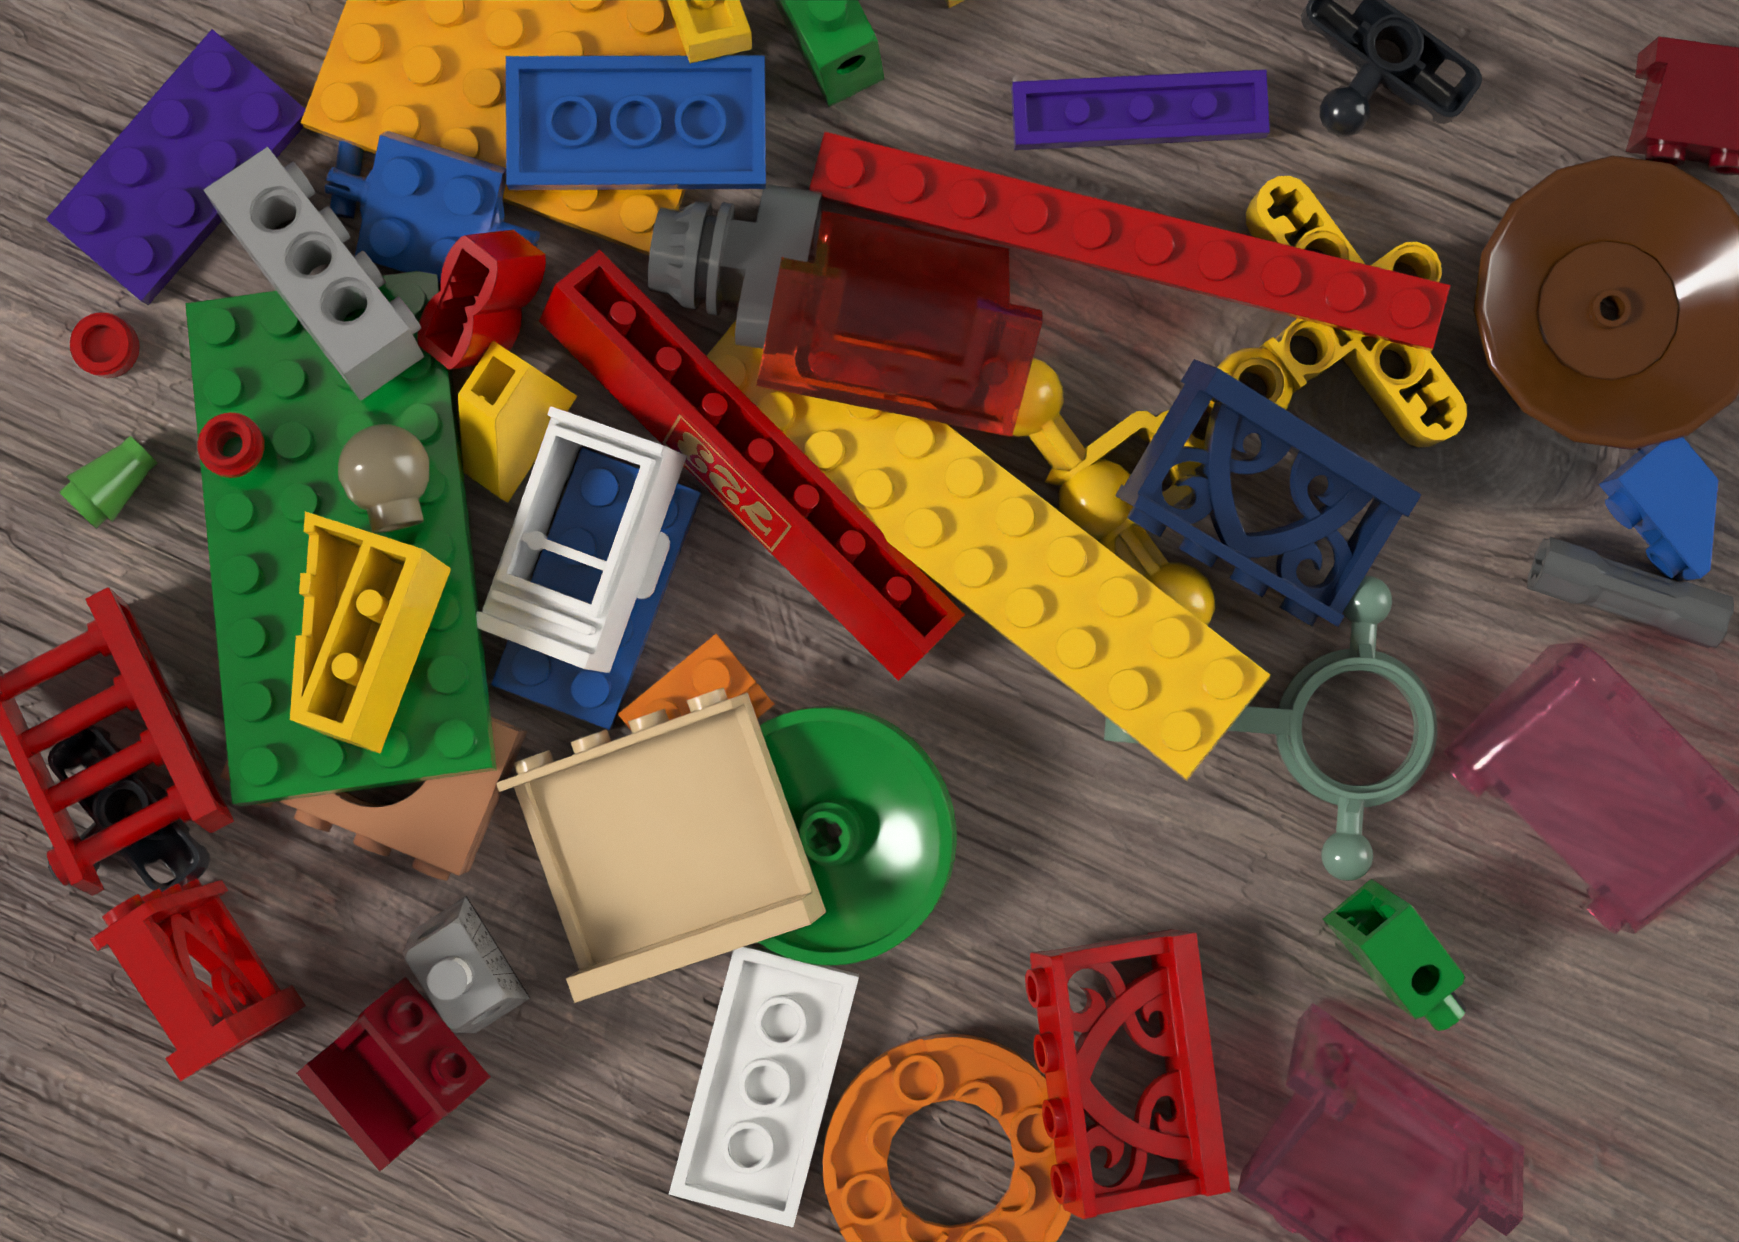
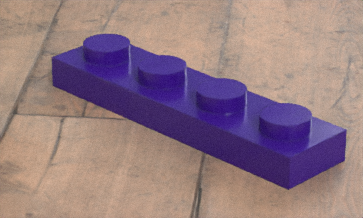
[1011,70,1270,150]

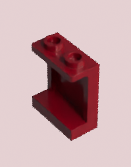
[296,977,491,1171]

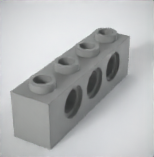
[204,147,424,401]

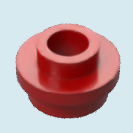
[197,413,265,478]

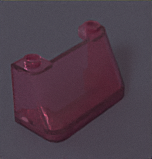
[1444,643,1739,934]

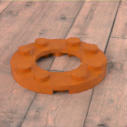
[823,1034,1071,1242]

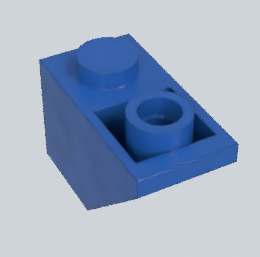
[1598,437,1719,582]

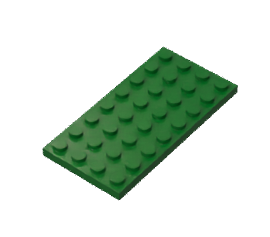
[185,271,497,807]

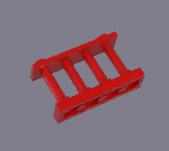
[0,587,234,896]

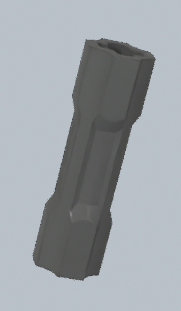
[1527,537,1734,649]

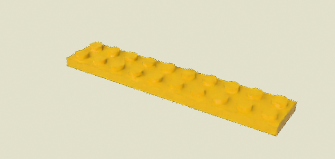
[707,312,1270,781]

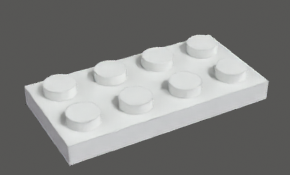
[669,945,859,1227]

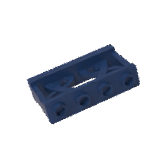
[1115,359,1421,627]

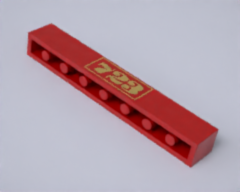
[539,250,965,681]

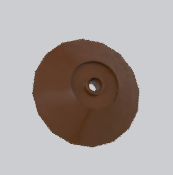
[1473,155,1739,450]

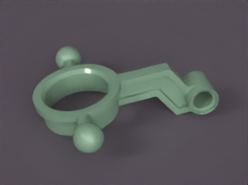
[1104,576,1437,881]

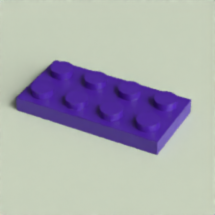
[46,29,305,305]

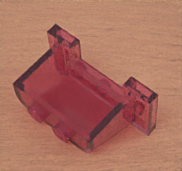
[1237,1003,1524,1242]

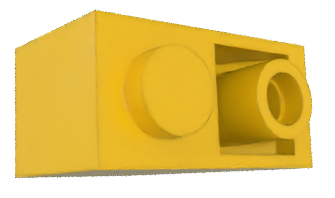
[458,341,577,503]

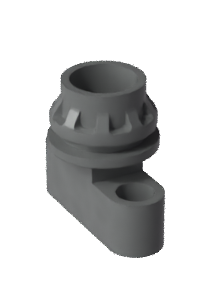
[648,184,822,353]

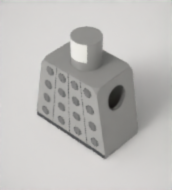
[403,896,530,1033]

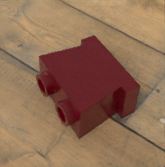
[1625,36,1739,175]

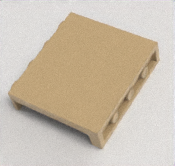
[496,687,826,1003]

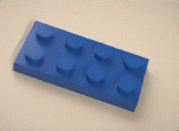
[506,55,766,190]
[491,447,702,730]

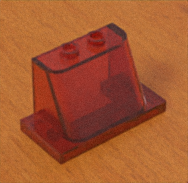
[756,210,1043,437]

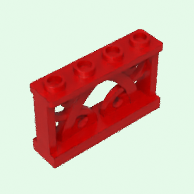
[90,879,306,1082]
[1025,929,1231,1219]

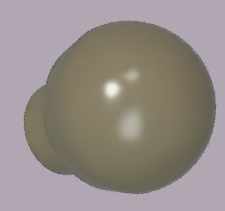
[338,424,429,533]

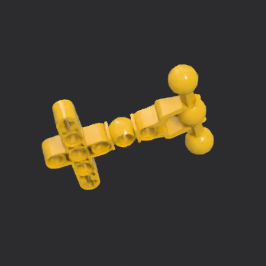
[983,176,1467,626]

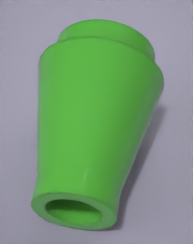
[59,436,158,529]

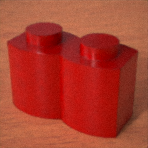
[417,230,546,370]

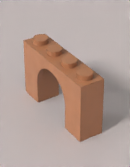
[220,716,527,881]

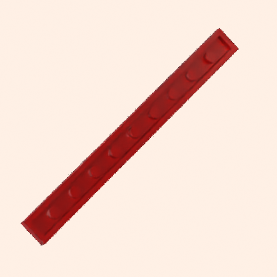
[809,131,1451,352]

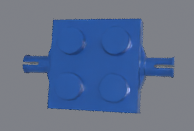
[325,131,540,284]

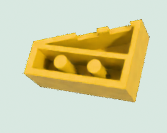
[290,511,451,754]

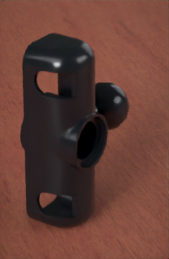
[1301,0,1482,137]
[48,725,210,892]

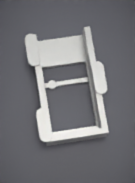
[476,406,687,673]

